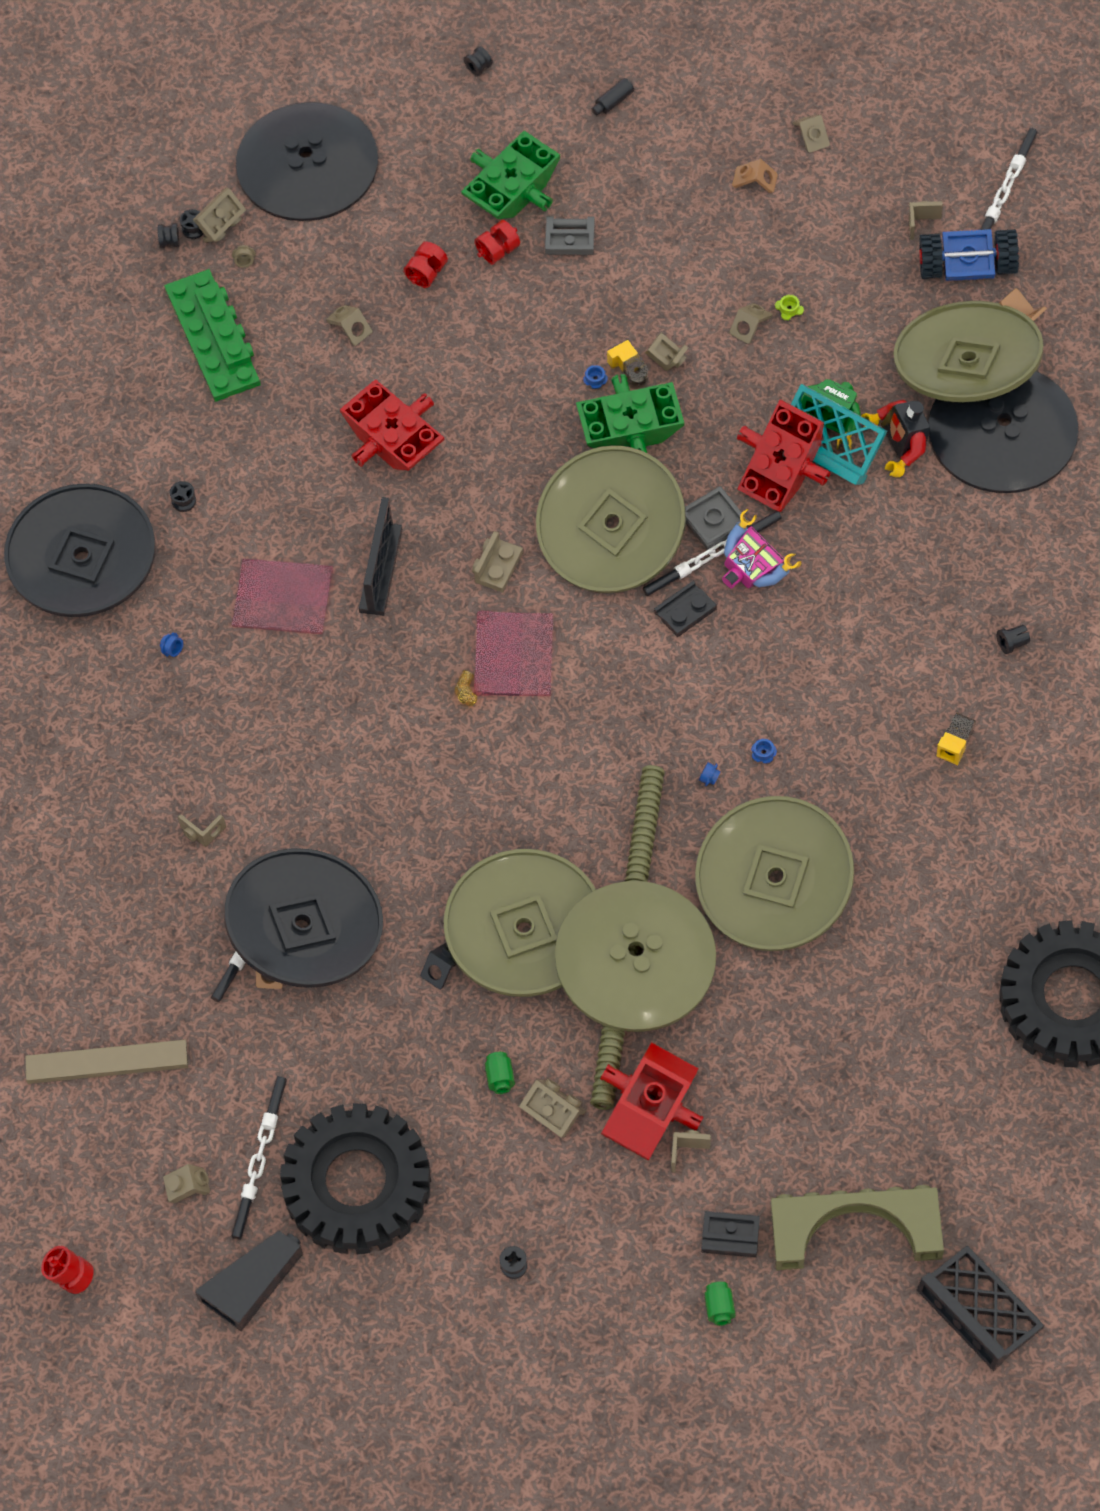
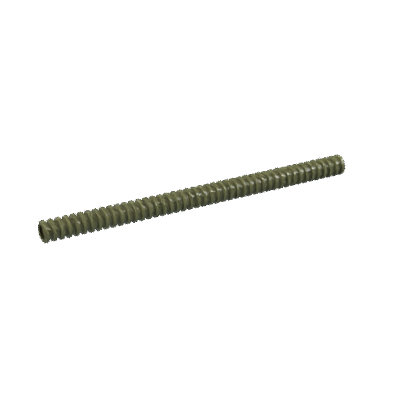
[590,765,665,1110]

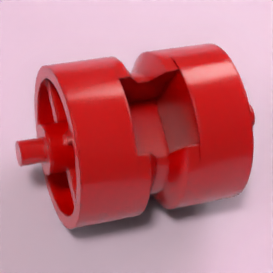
[474,220,520,265]
[403,241,448,288]
[41,1246,94,1294]

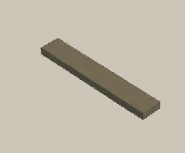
[25,1040,188,1084]

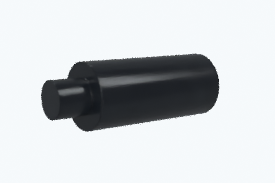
[592,78,634,116]

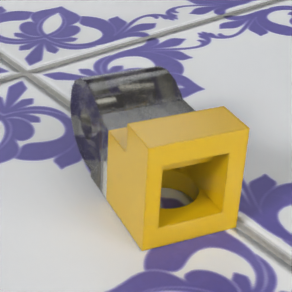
[607,340,648,389]
[936,713,976,765]

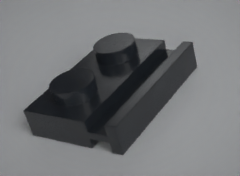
[654,580,717,638]
[701,1211,760,1258]

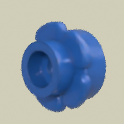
[583,365,608,389]
[160,632,183,657]
[751,739,777,764]
[699,762,721,787]

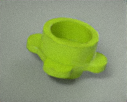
[775,295,804,320]

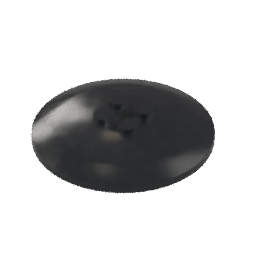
[236,102,378,221]
[928,371,1078,493]
[4,484,156,617]
[224,848,383,988]

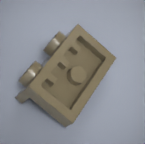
[193,188,246,242]
[472,531,523,593]
[519,1078,587,1138]

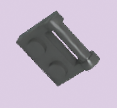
[545,216,595,255]

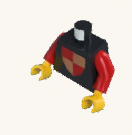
[861,400,930,478]

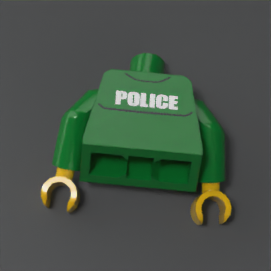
[800,379,861,450]

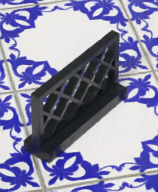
[359,497,402,616]
[916,1245,1045,1371]

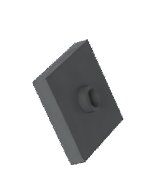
[685,486,749,550]

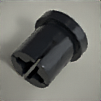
[996,624,1030,654]

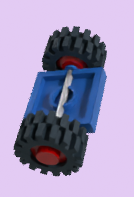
[919,229,1019,281]

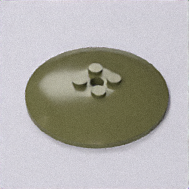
[894,301,1043,402]
[536,446,686,593]
[695,796,854,951]
[444,849,596,997]
[555,881,716,1032]

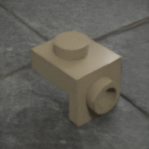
[645,332,689,371]
[163,1164,210,1203]

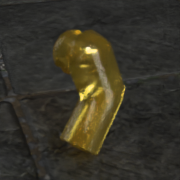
[454,670,478,707]

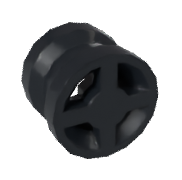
[464,46,493,76]
[180,209,204,239]
[157,223,179,248]
[169,481,196,512]
[499,1246,528,1279]

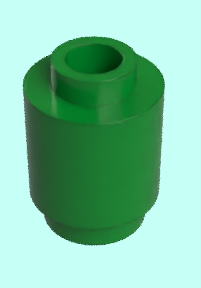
[484,1052,515,1094]
[704,1282,736,1326]

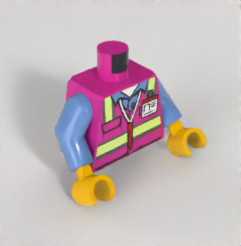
[722,509,801,589]

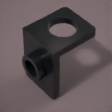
[420,943,457,989]

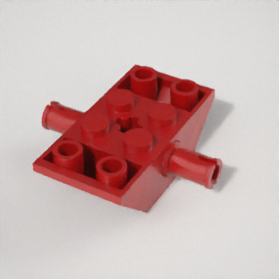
[340,379,445,471]
[737,399,831,512]
[600,1042,704,1161]

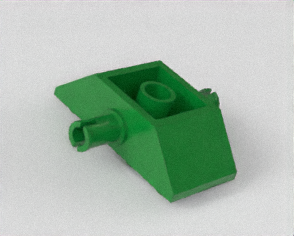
[461,130,561,219]
[576,374,684,454]

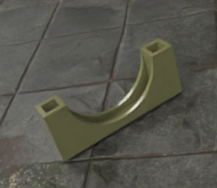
[771,1185,944,1270]

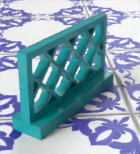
[791,384,887,485]

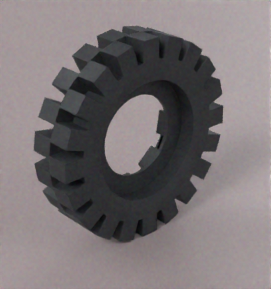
[999,920,1100,1068]
[280,1103,431,1255]

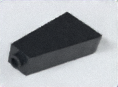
[195,1230,303,1331]

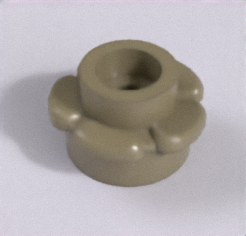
[232,245,256,268]

